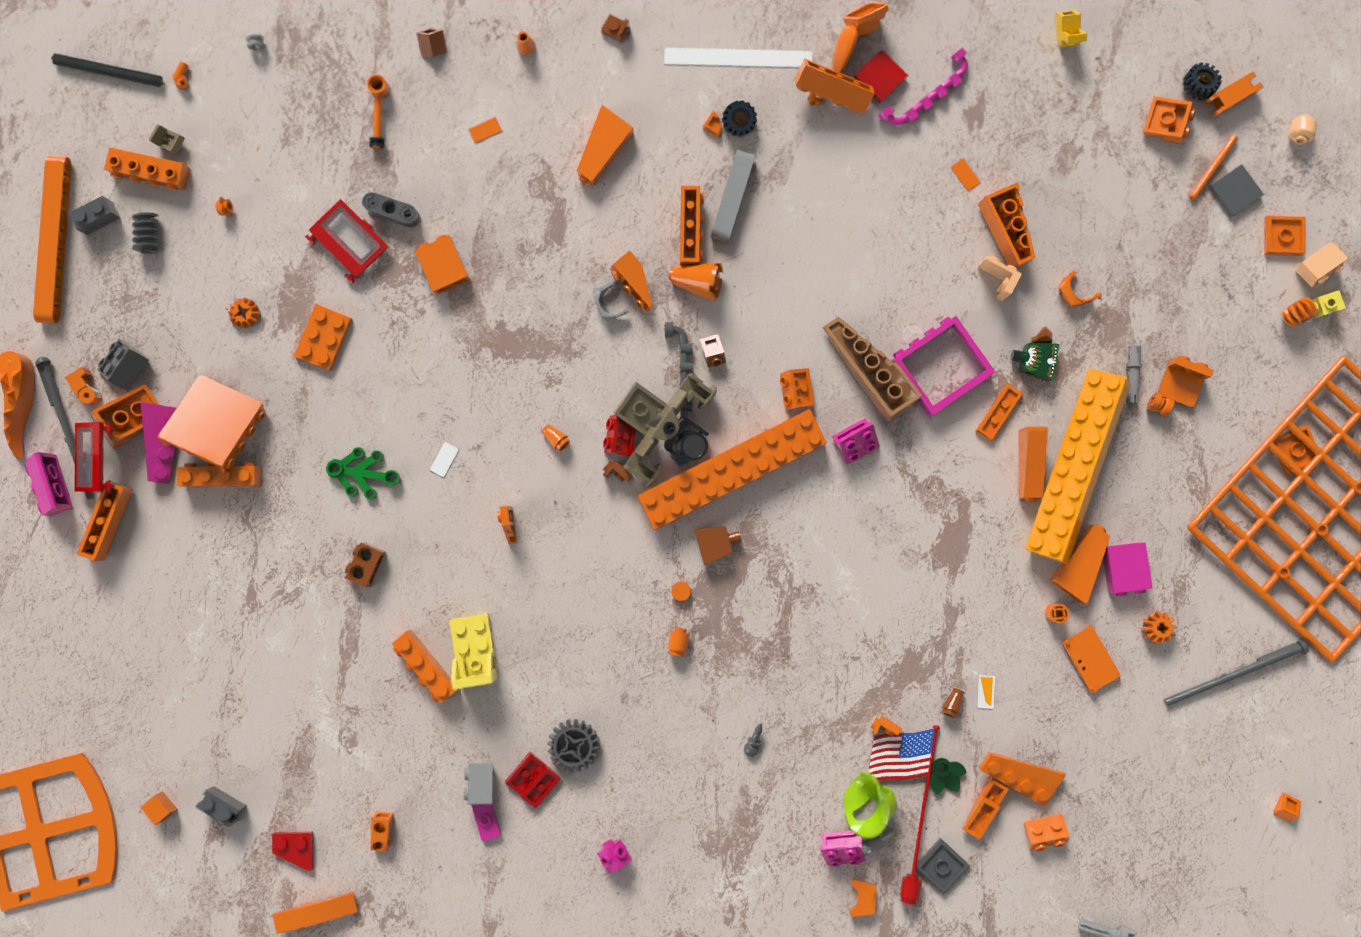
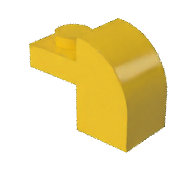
[1056,10,1087,47]

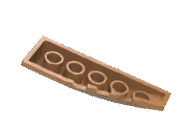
[823,317,922,424]

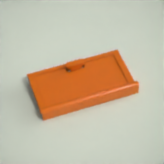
[1062,625,1121,693]

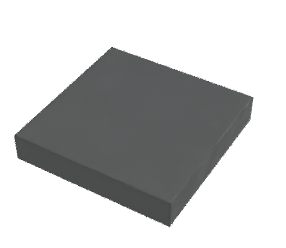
[1209,164,1264,217]
[916,838,970,894]

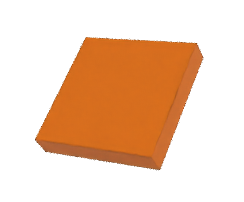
[1264,216,1305,256]
[1274,425,1316,475]

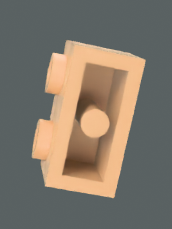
[1296,242,1348,288]

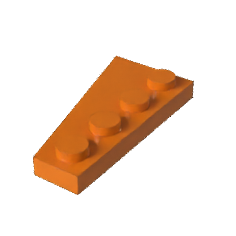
[979,752,1066,806]

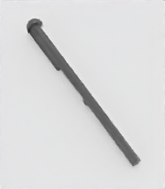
[35,356,95,500]
[1164,641,1309,706]

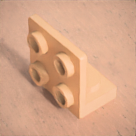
[978,256,1022,301]

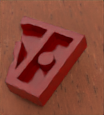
[272,831,313,871]

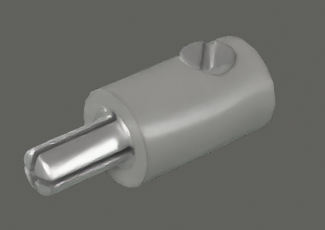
[862,830,894,856]

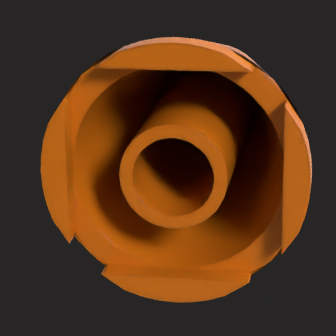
[669,263,723,301]

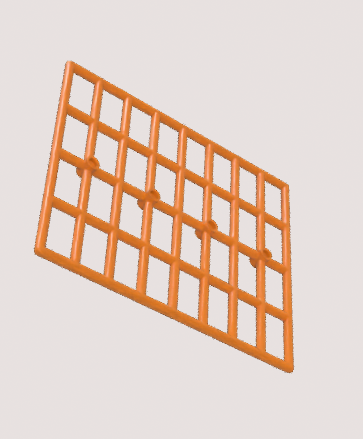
[1187,356,1361,663]

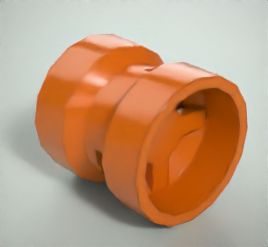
[1147,392,1174,417]
[1045,603,1069,624]

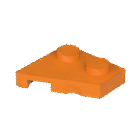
[497,506,516,544]

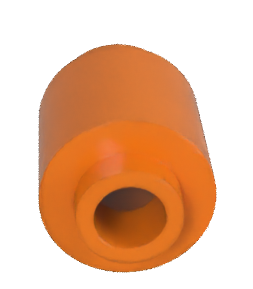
[668,627,690,657]

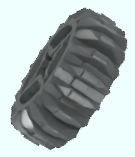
[547,719,600,772]

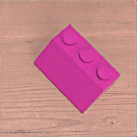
[25,452,73,516]

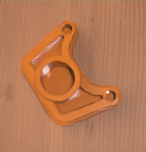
[849,879,877,917]

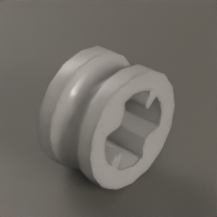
[246,34,265,50]

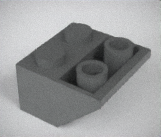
[97,338,149,392]

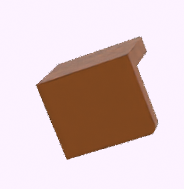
[416,28,447,58]

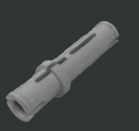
[1126,345,1142,404]

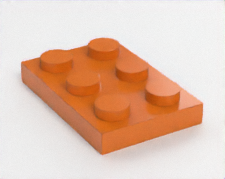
[294,304,352,371]

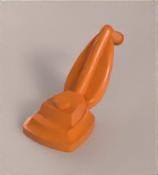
[832,2,889,74]

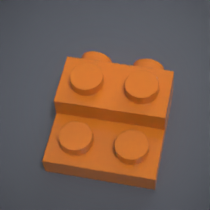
[1143,96,1196,144]

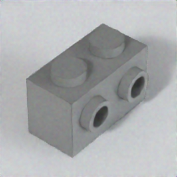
[464,763,493,805]

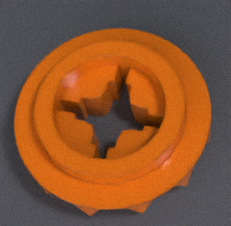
[228,298,259,328]

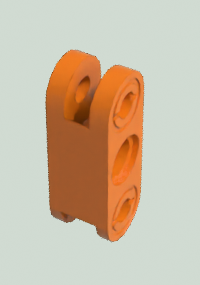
[1204,71,1264,118]

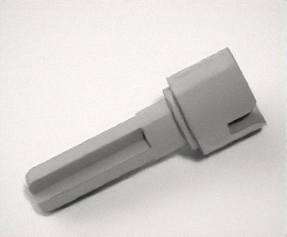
[1078,919,1137,937]

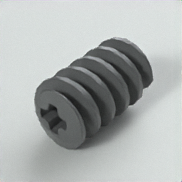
[132,212,158,254]

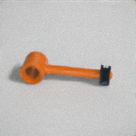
[367,74,390,149]

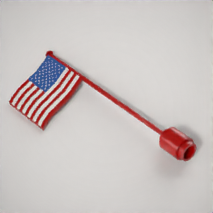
[868,725,940,905]

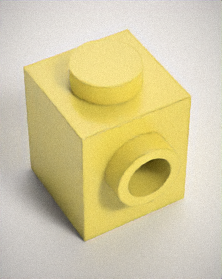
[1312,290,1346,318]

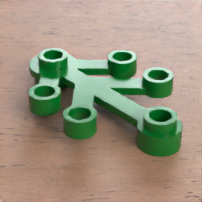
[326,447,400,500]

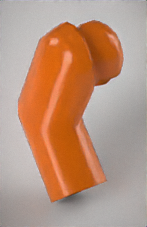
[172,61,189,90]

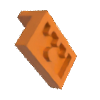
[780,368,815,411]

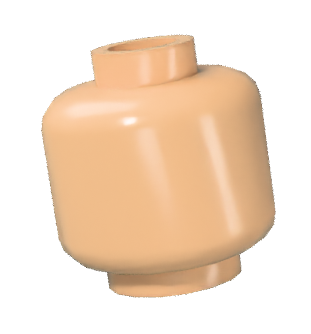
[1289,115,1317,145]

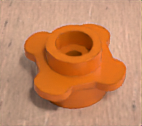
[215,197,233,217]

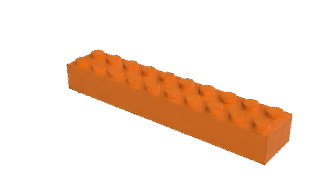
[637,409,827,530]

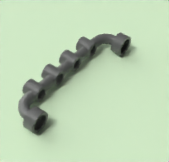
[664,322,692,430]

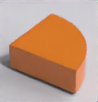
[703,111,722,138]

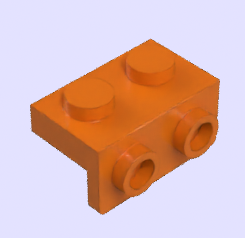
[1023,814,1070,852]

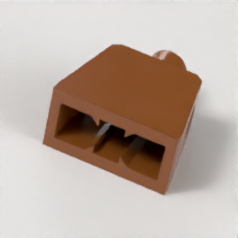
[695,526,742,565]

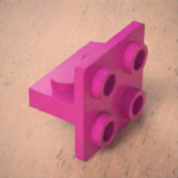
[832,419,880,464]
[820,831,866,867]

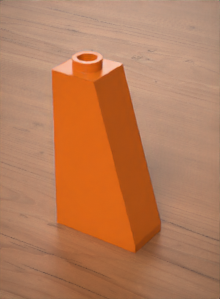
[577,105,634,186]
[1018,427,1048,502]
[1049,524,1110,604]

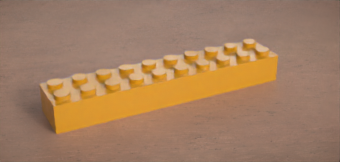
[1025,369,1131,565]

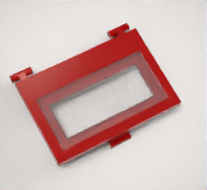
[305,199,389,284]
[74,422,115,492]

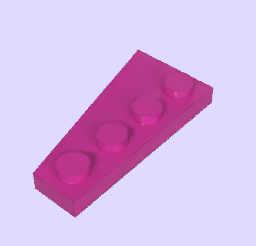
[140,402,177,484]

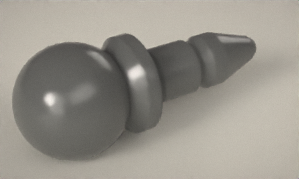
[744,723,762,757]

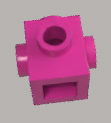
[597,839,632,874]

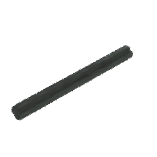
[51,53,163,87]

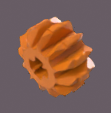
[1281,297,1318,327]
[1141,611,1177,644]

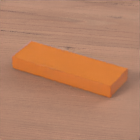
[975,383,1023,441]

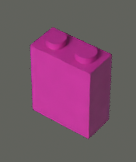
[1103,542,1153,597]

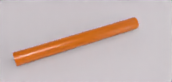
[1189,135,1238,200]

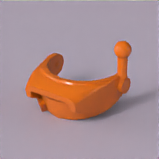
[1058,271,1102,308]

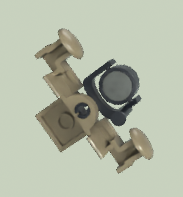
[613,373,717,488]

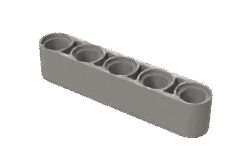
[711,150,756,243]

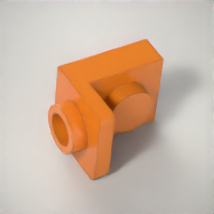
[871,716,902,736]

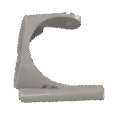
[593,279,629,321]

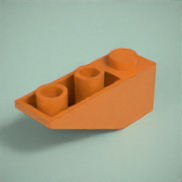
[610,250,652,312]

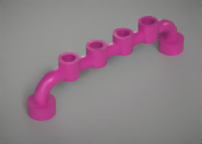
[878,47,968,125]

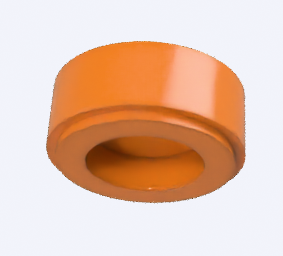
[672,582,691,601]

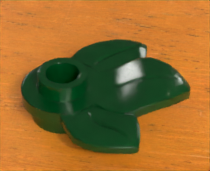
[930,758,967,795]

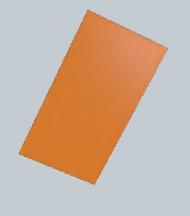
[468,117,502,143]
[951,158,981,191]

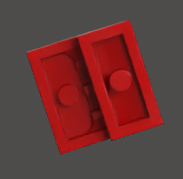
[854,49,908,103]
[505,752,561,808]

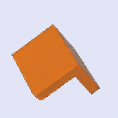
[141,791,177,826]

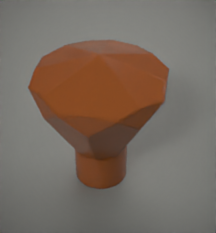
[1031,326,1053,343]

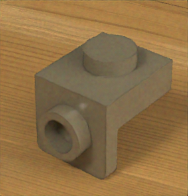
[149,124,185,155]

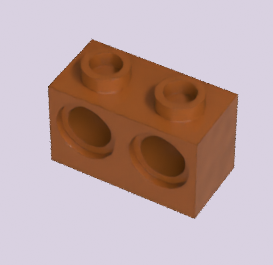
[345,543,386,587]

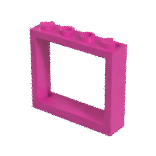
[891,316,995,417]

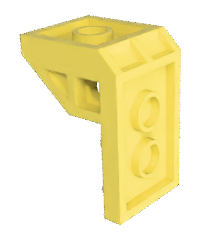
[449,614,498,689]

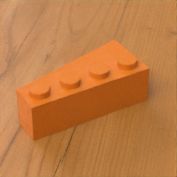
[978,182,1035,268]

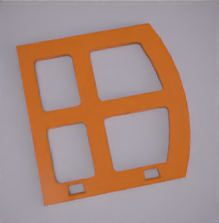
[0,753,117,912]

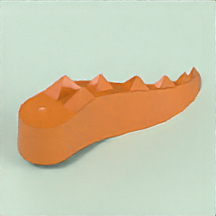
[0,351,34,459]

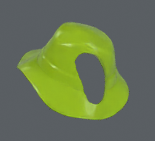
[844,771,897,839]

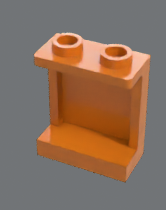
[414,235,471,295]

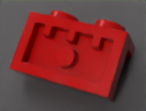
[603,415,636,457]

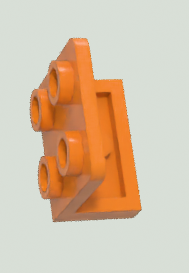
[1158,356,1214,407]

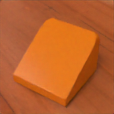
[1273,792,1301,822]

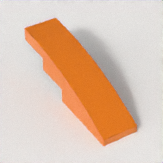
[962,776,1009,840]
[272,892,358,934]

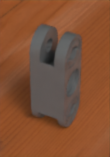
[362,192,421,228]

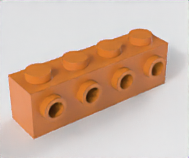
[795,58,875,114]
[104,147,190,191]
[680,186,704,265]
[177,462,262,487]
[77,481,133,561]
[391,630,460,704]

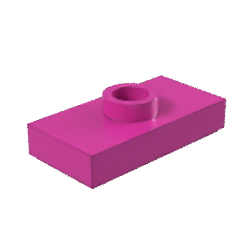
[471,804,501,841]

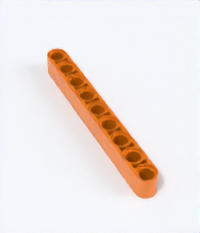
[33,156,72,324]

